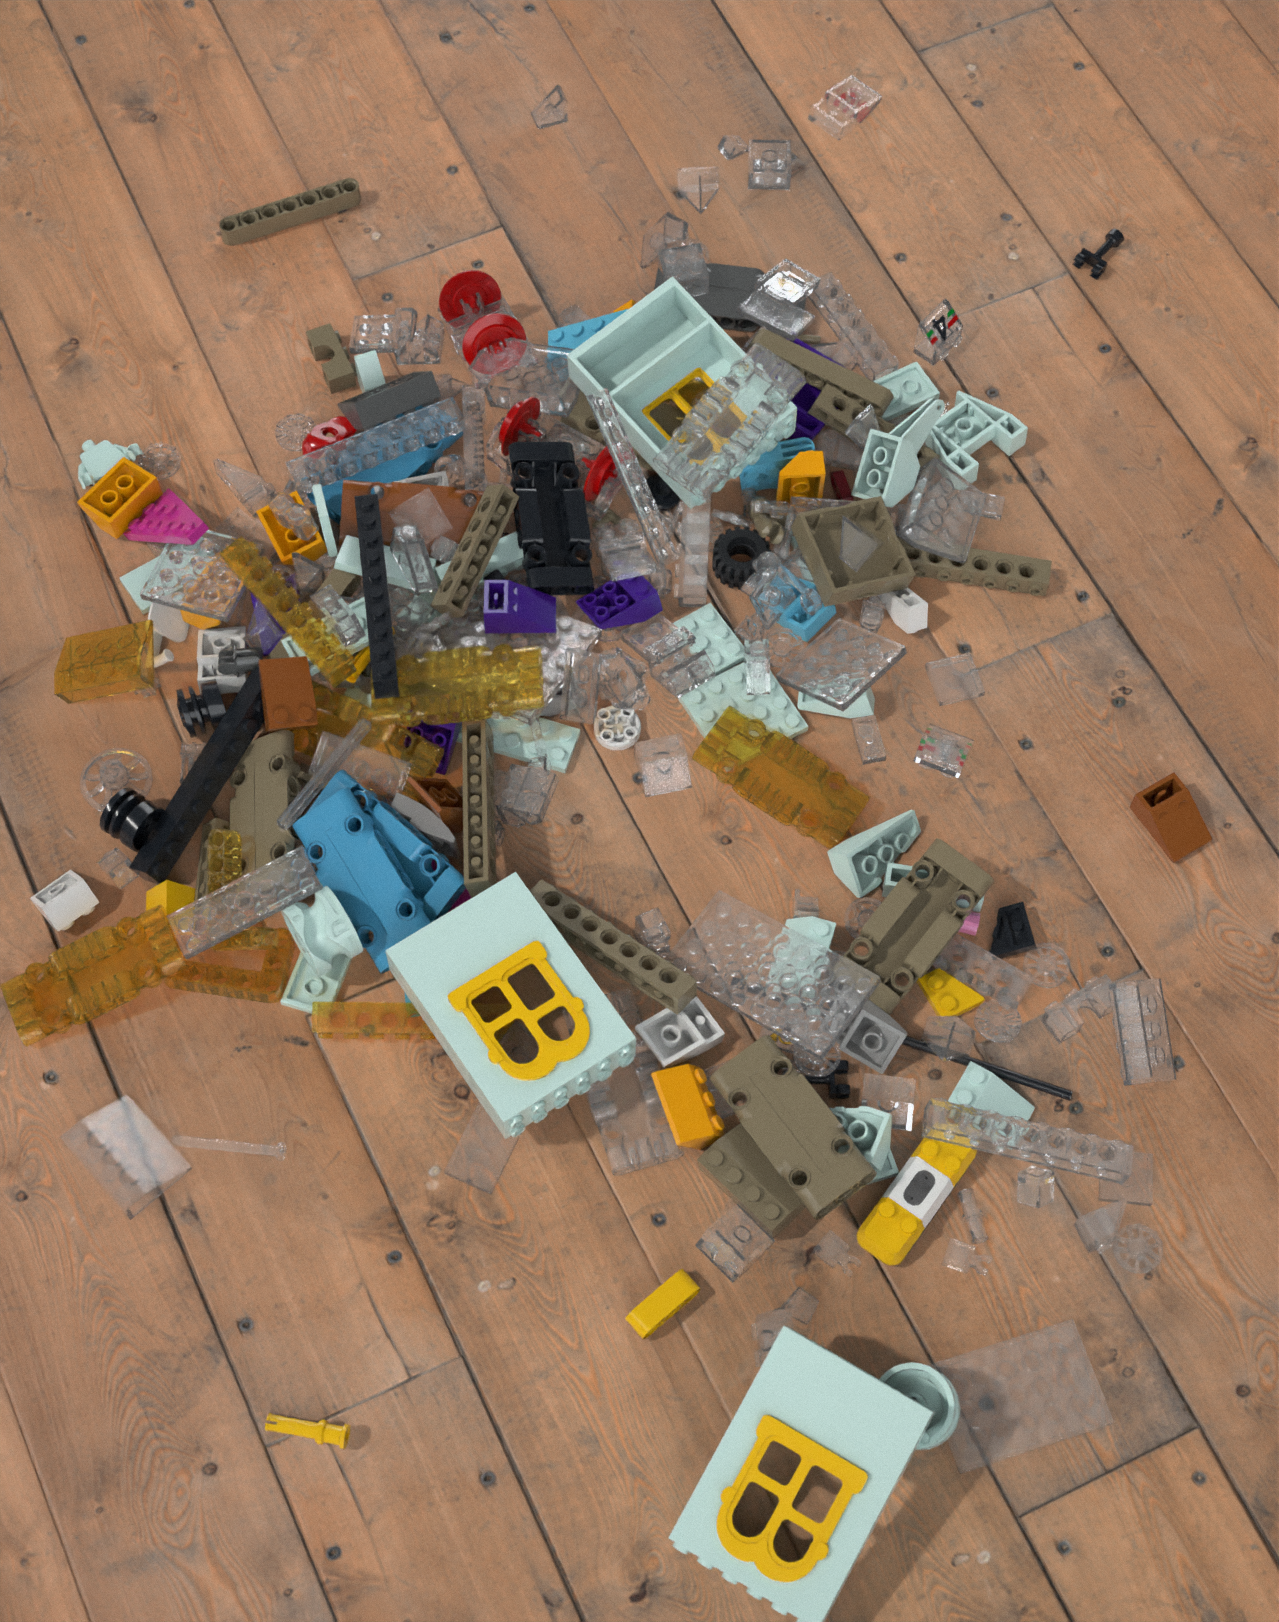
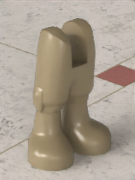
[748,495,788,545]

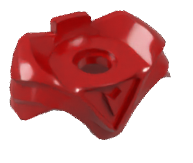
[302,416,357,462]

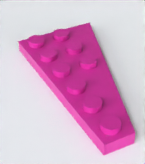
[123,488,209,545]

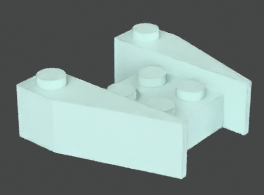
[924,391,1028,492]

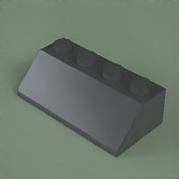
[338,371,441,432]

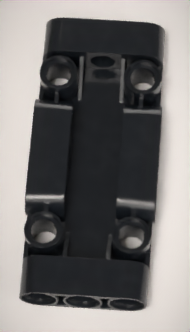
[508,441,595,596]

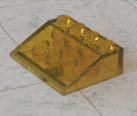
[54,620,154,704]

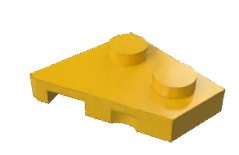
[917,968,985,1024]

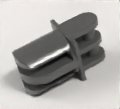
[218,644,263,677]

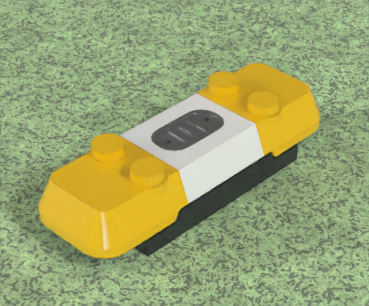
[857,1123,977,1266]

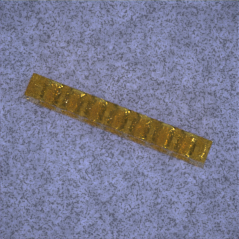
[220,536,357,688]
[312,1002,517,1041]

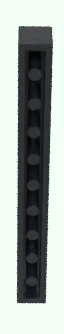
[354,494,400,699]
[129,666,265,884]

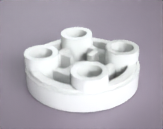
[594,705,641,751]

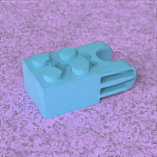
[739,437,815,493]

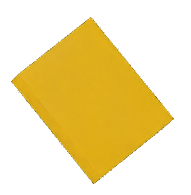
[145,880,196,939]

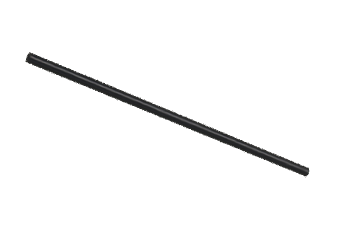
[731,978,1073,1101]

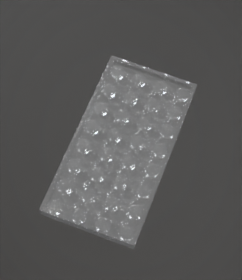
[665,890,881,1060]

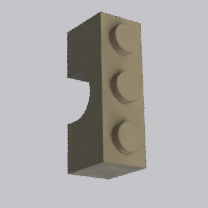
[306,323,357,394]

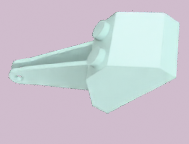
[851,398,945,508]

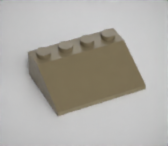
[697,1123,807,1240]

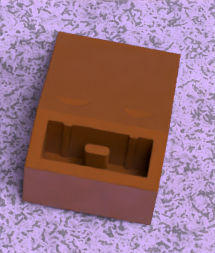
[1130,772,1213,863]

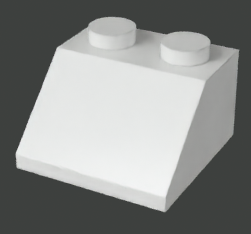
[30,870,100,932]

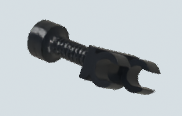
[1072,228,1124,280]
[782,1060,851,1099]

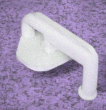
[142,594,189,670]

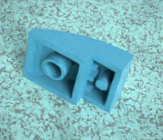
[750,566,836,642]

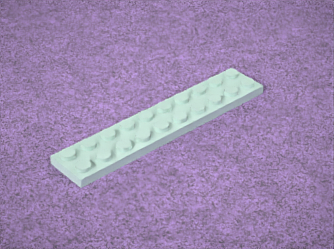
[341,686,580,773]

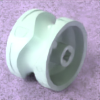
[281,886,363,977]
[880,1362,960,1450]

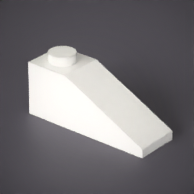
[878,587,928,634]

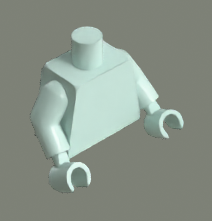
[78,440,144,489]

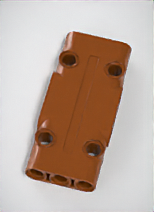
[339,480,503,557]

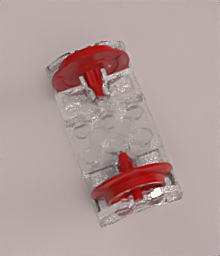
[437,270,539,390]
[486,397,637,521]

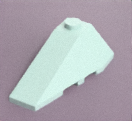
[827,810,921,898]
[829,1106,892,1171]

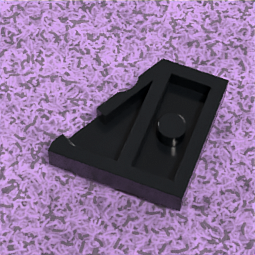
[988,902,1037,962]

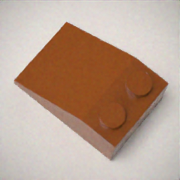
[258,656,318,732]
[407,776,463,833]

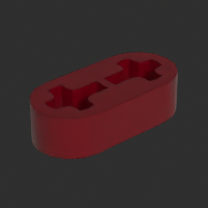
[830,470,854,507]

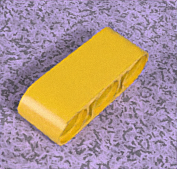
[625,1269,701,1340]

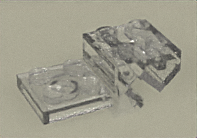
[349,308,445,365]
[591,518,658,581]
[620,613,716,699]
[460,764,559,828]

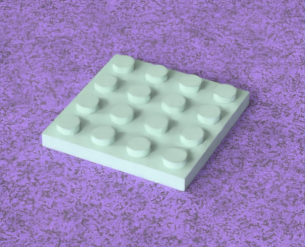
[678,655,808,772]

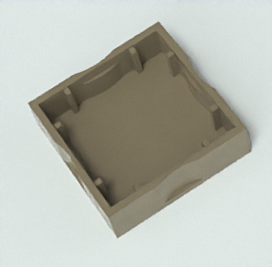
[791,496,916,607]

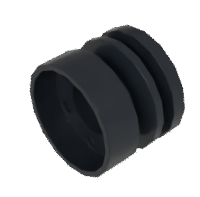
[176,679,226,738]
[99,787,165,852]

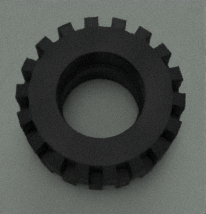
[712,526,771,590]

